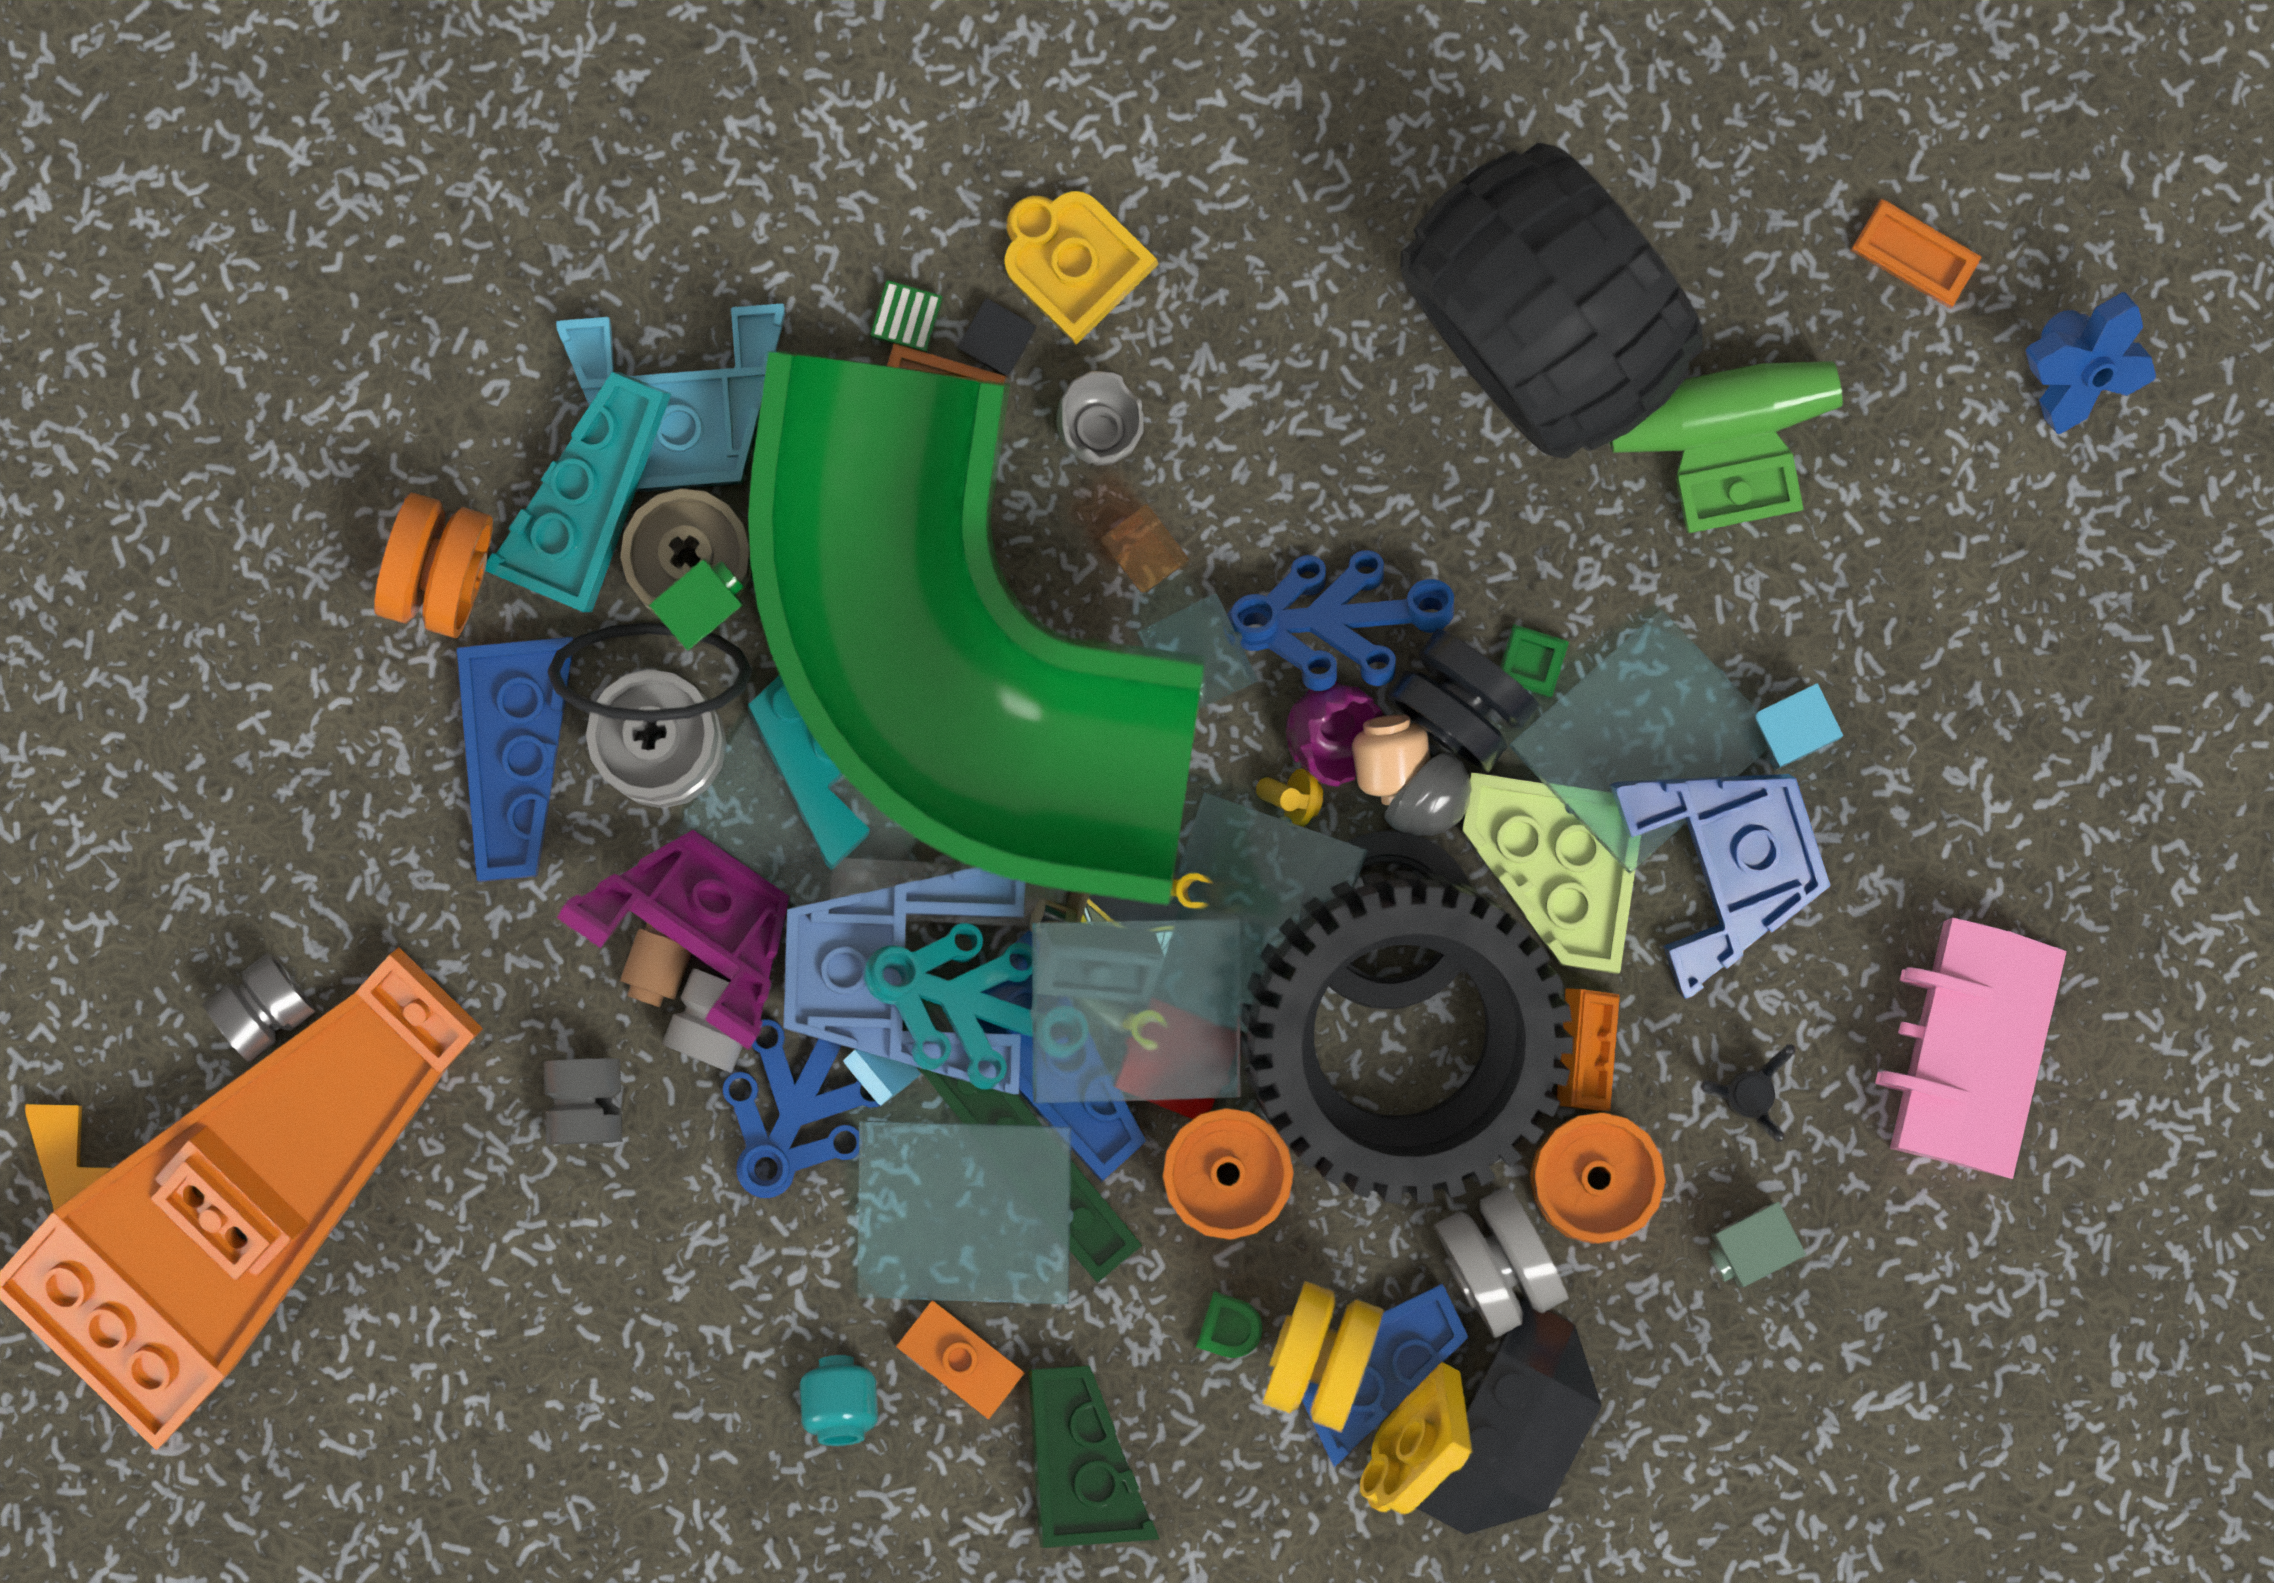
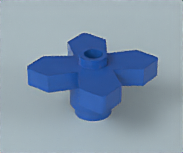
[2025,292,2156,434]

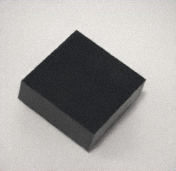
[957,298,1037,379]

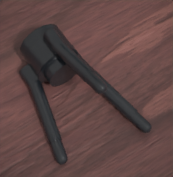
[1700,1044,1795,1142]

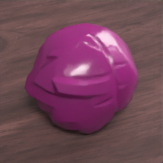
[1286,681,1383,787]

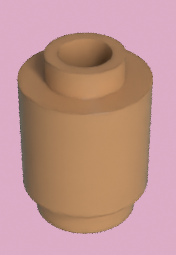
[620,923,692,1008]

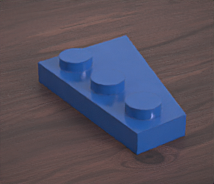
[1302,1284,1468,1467]

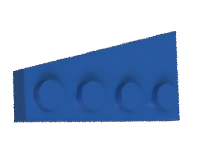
[457,637,575,882]
[976,930,1146,1183]

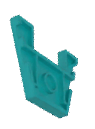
[748,675,870,870]

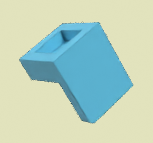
[1755,683,1843,771]

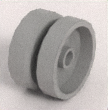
[586,669,727,808]
[1433,1185,1569,1338]

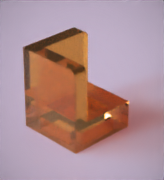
[1100,504,1189,593]

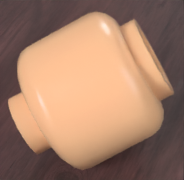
[1352,714,1431,805]

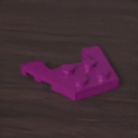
[557,830,789,1050]

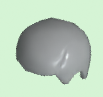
[1056,371,1144,466]

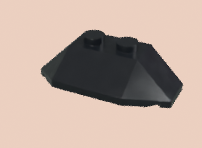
[1416,1297,1602,1534]

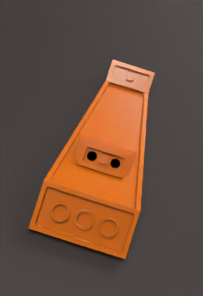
[0,947,483,1451]

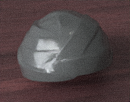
[1384,752,1472,836]

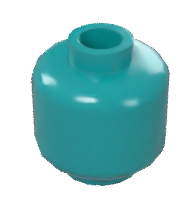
[799,1355,878,1446]

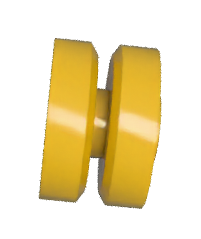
[1262,1281,1384,1432]

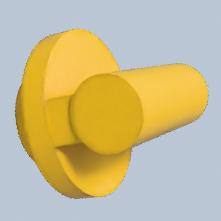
[1256,768,1323,827]

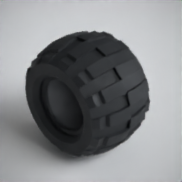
[1401,142,1703,459]

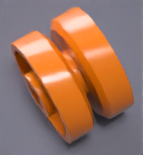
[374,492,493,639]
[1163,1108,1294,1239]
[1529,1113,1666,1244]

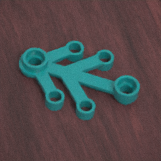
[864,923,1087,1089]

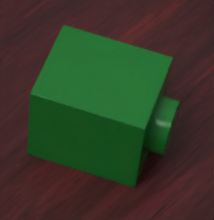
[649,558,744,651]

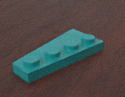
[485,372,672,612]

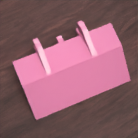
[1875,918,2067,1179]

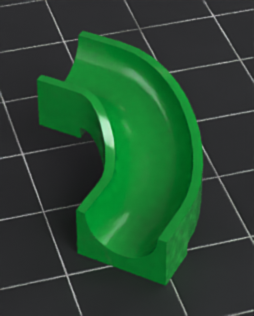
[748,350,1206,905]

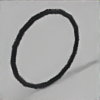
[547,622,752,722]

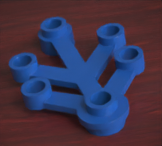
[1226,550,1454,691]
[723,1019,879,1198]

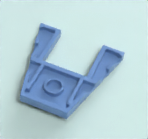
[784,867,1025,1095]

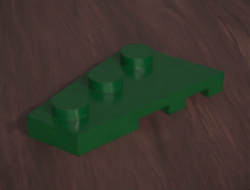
[1028,1366,1160,1548]

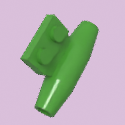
[1609,361,1843,533]

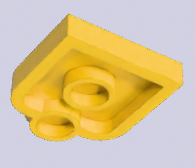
[1005,191,1159,345]
[1359,1362,1472,1514]

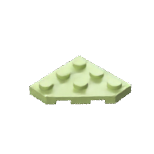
[1462,772,1640,974]

